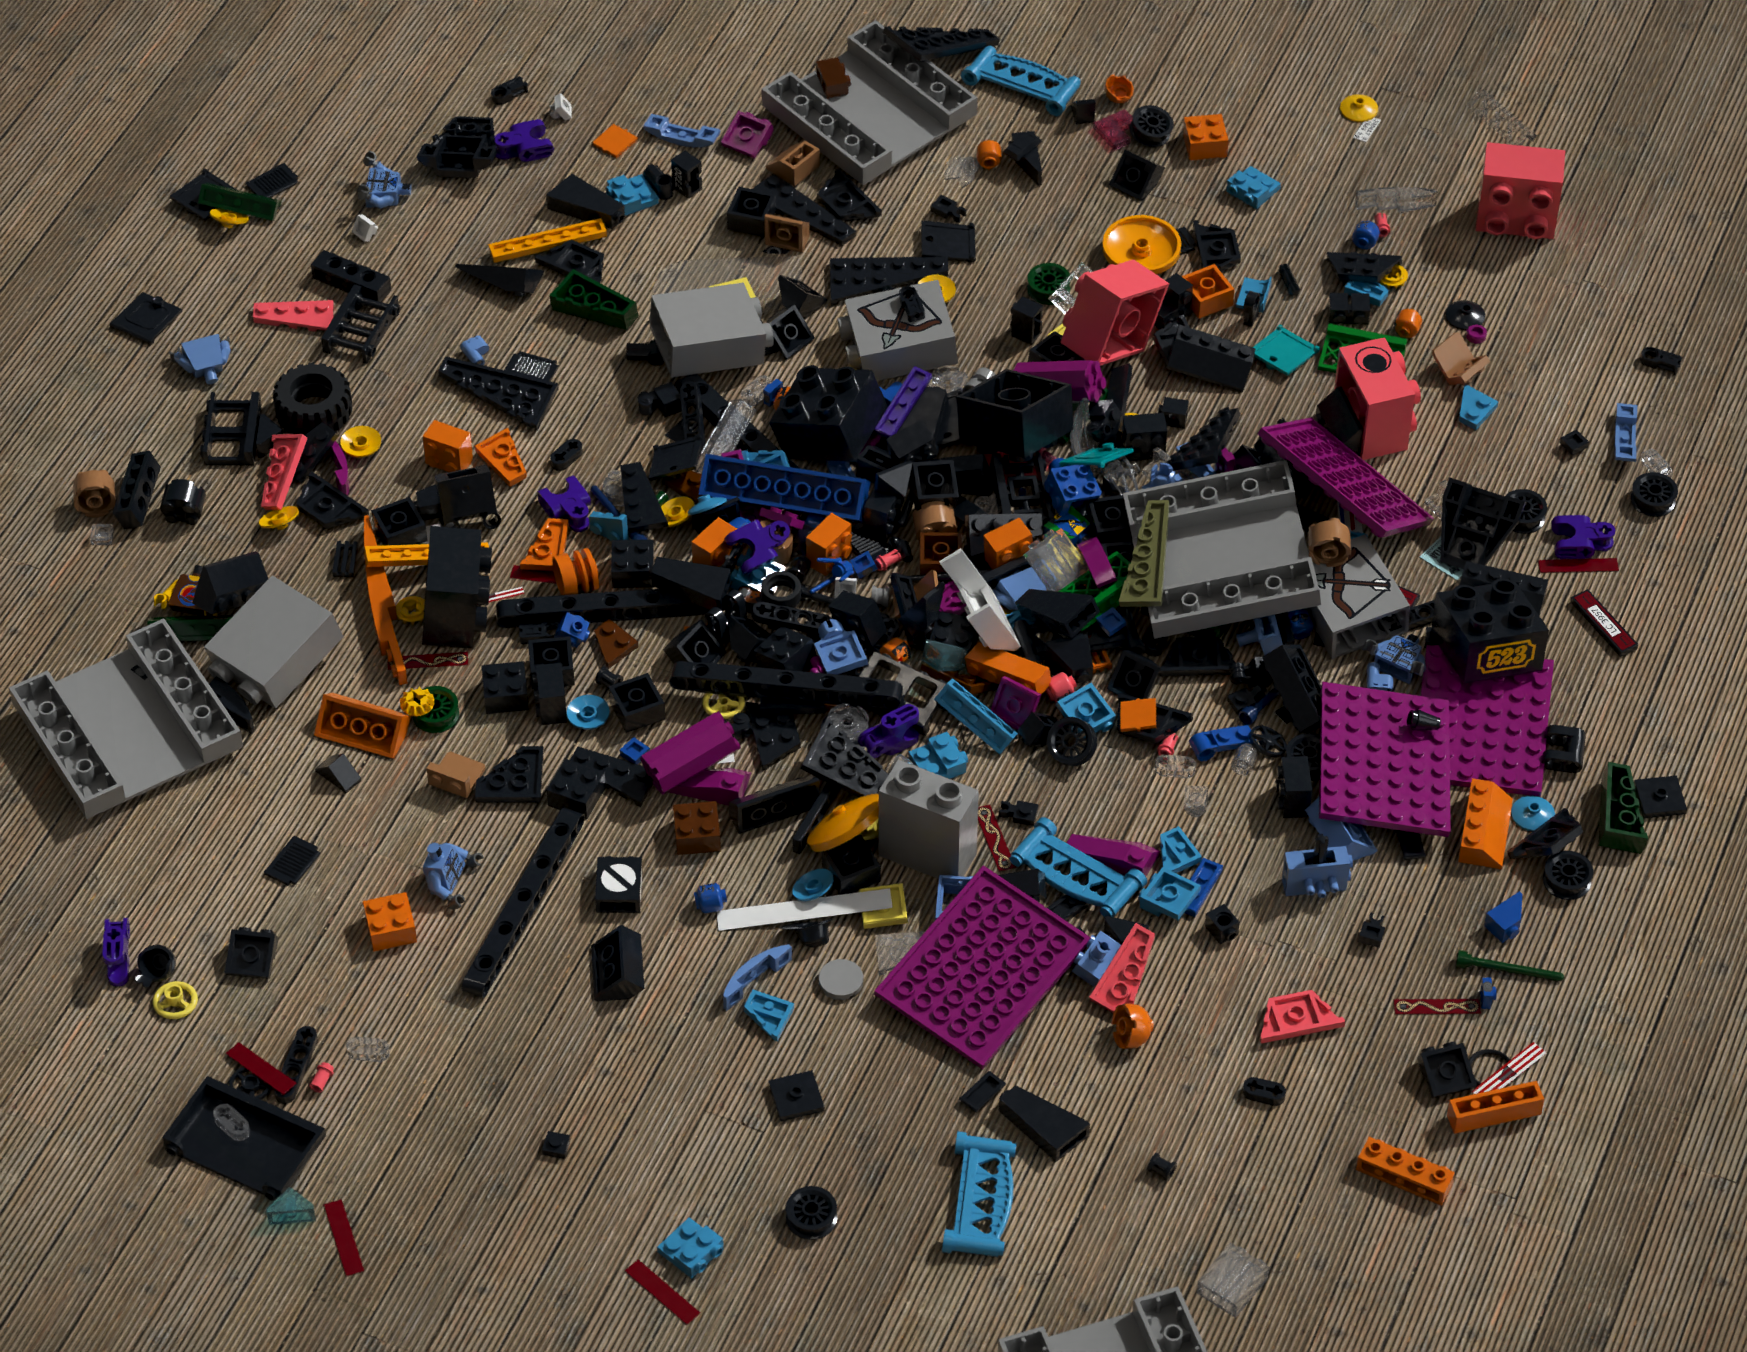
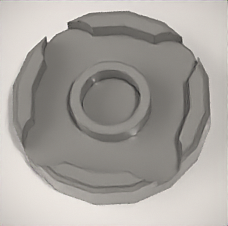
[819,959,863,1000]

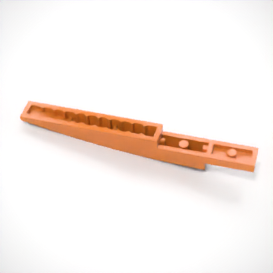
[364,515,408,685]

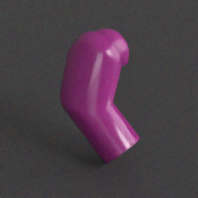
[810,656,825,674]

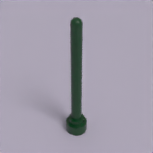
[1456,950,1564,981]

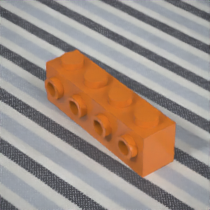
[965,642,1051,694]
[1447,1081,1545,1134]
[1356,1137,1455,1206]

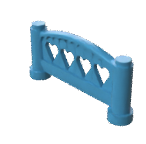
[961,46,1081,116]
[1010,817,1147,917]
[942,1131,1016,1257]

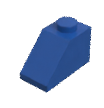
[1484,891,1522,943]

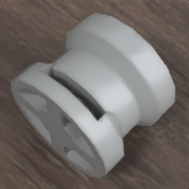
[871,585,890,607]

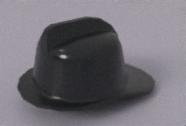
[781,919,832,947]

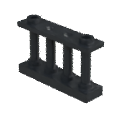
[321,285,401,364]

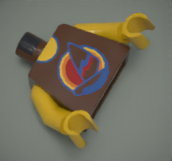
[154,565,217,616]

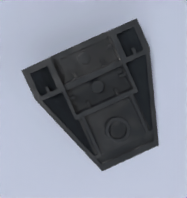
[1440,478,1526,569]

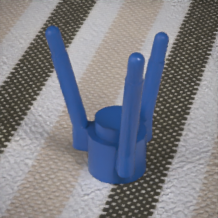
[810,557,854,594]

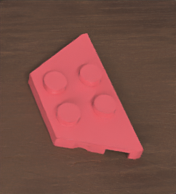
[1260,990,1345,1044]

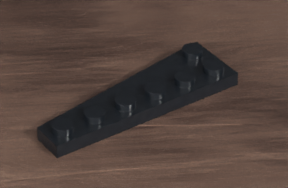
[752,173,856,246]

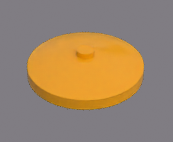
[1102,215,1181,275]
[807,794,879,852]

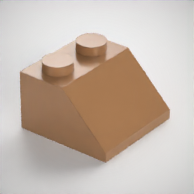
[765,214,809,252]

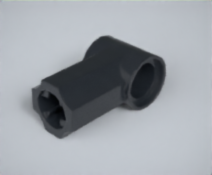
[643,163,674,200]
[626,339,664,366]

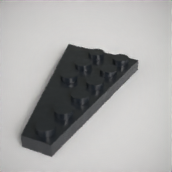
[882,26,1000,62]
[830,256,948,306]
[438,356,559,431]
[1166,407,1241,471]
[800,717,889,798]

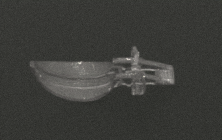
[1070,398,1141,495]

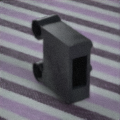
[434,465,501,529]

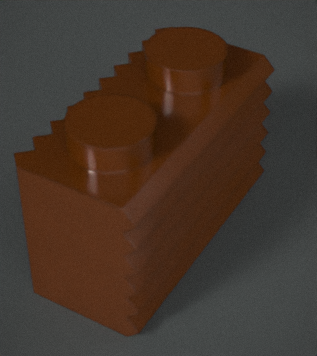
[816,57,851,99]

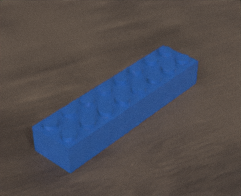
[699,454,870,523]

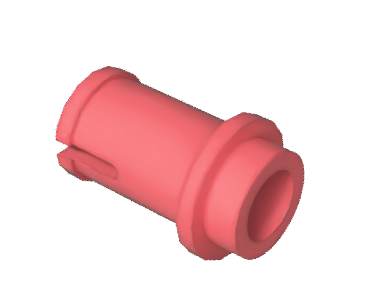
[1374,213,1390,237]
[874,549,902,571]
[1157,733,1178,759]
[309,1062,334,1093]

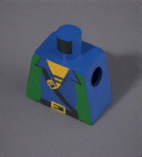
[1043,505,1092,548]

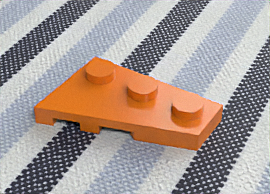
[475,428,527,487]
[520,518,569,571]

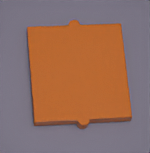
[592,124,638,158]
[1121,698,1156,732]

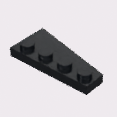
[570,746,653,807]

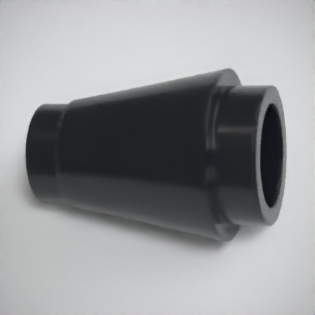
[1407,709,1441,730]

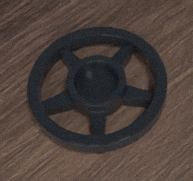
[1249,724,1287,758]
[229,1067,272,1100]

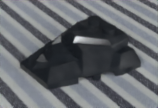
[417,116,497,179]

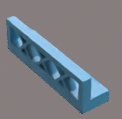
[934,678,1018,754]

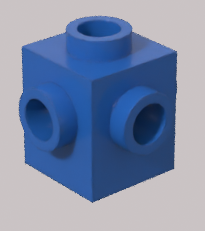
[554,612,590,648]

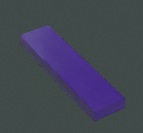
[874,366,932,438]

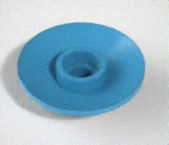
[687,494,727,515]
[567,695,610,730]
[1511,796,1555,832]
[792,869,834,901]

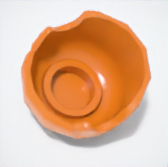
[1105,74,1134,103]

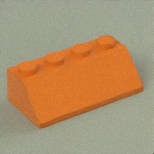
[314,693,411,758]
[1458,778,1513,869]

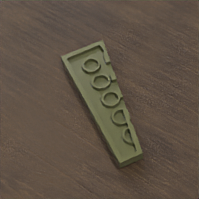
[1119,500,1170,607]

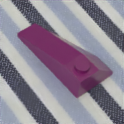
[656,768,751,806]
[1067,834,1161,876]

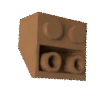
[766,141,820,186]

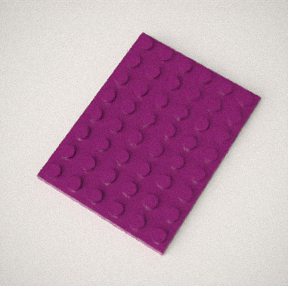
[1257,417,1434,538]
[1421,645,1554,797]
[1319,681,1451,837]
[874,865,1091,1070]

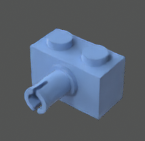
[1236,614,1284,656]
[1072,931,1121,987]

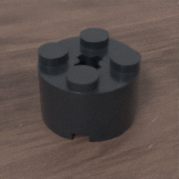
[160,479,206,525]

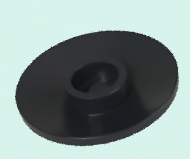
[1445,300,1485,330]

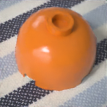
[1112,1003,1154,1049]

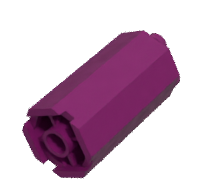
[1013,360,1106,403]
[640,711,741,795]

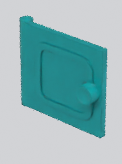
[1253,324,1320,376]
[1059,443,1134,468]

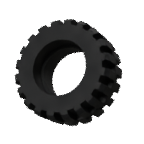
[273,363,352,435]

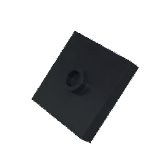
[1634,775,1687,818]
[768,1070,825,1122]

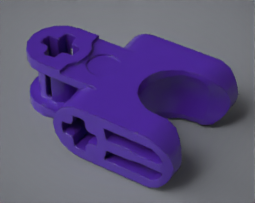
[495,119,554,162]
[537,475,591,532]
[1551,515,1616,559]
[724,520,790,574]
[857,704,919,758]
[103,918,130,987]

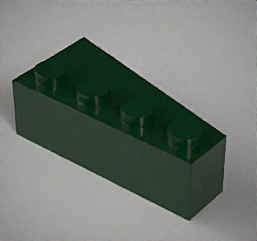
[549,269,639,330]
[1598,762,1648,854]

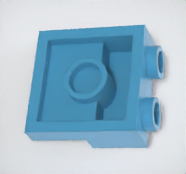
[1226,166,1281,209]
[605,174,659,216]
[730,549,786,593]
[1056,682,1116,738]
[908,732,968,779]
[1138,867,1201,920]
[657,1217,724,1279]

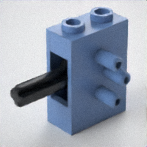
[1282,834,1353,898]

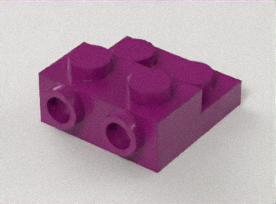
[721,110,774,159]

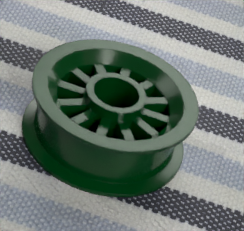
[1027,263,1071,305]
[412,686,459,733]

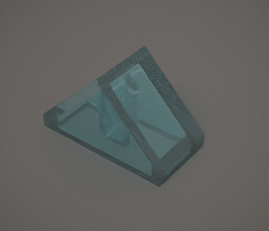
[922,639,968,672]
[267,1187,316,1225]

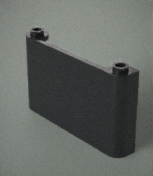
[162,1076,326,1201]

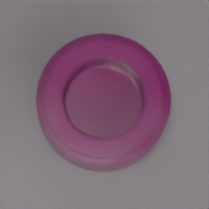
[1466,325,1487,344]

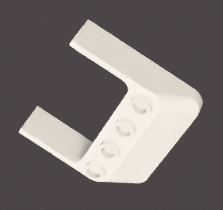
[939,548,1021,651]

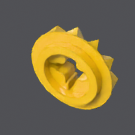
[1380,265,1408,289]
[396,596,425,624]
[400,686,434,716]

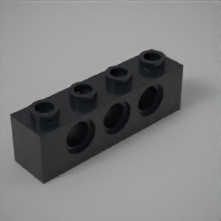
[311,250,392,302]
[113,450,161,530]

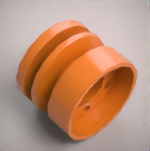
[552,548,599,595]

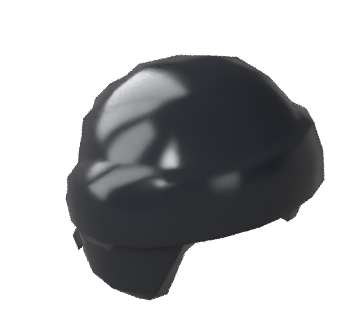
[135,944,176,988]

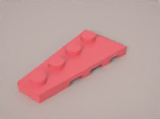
[253,300,334,332]
[261,434,307,510]
[1089,923,1155,1013]

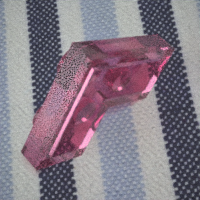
[1093,109,1133,151]

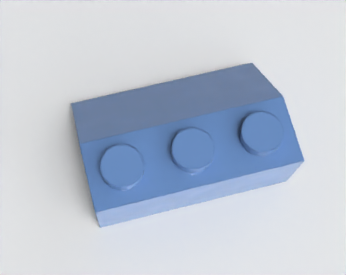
[1305,797,1378,861]

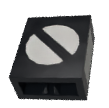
[595,856,643,913]

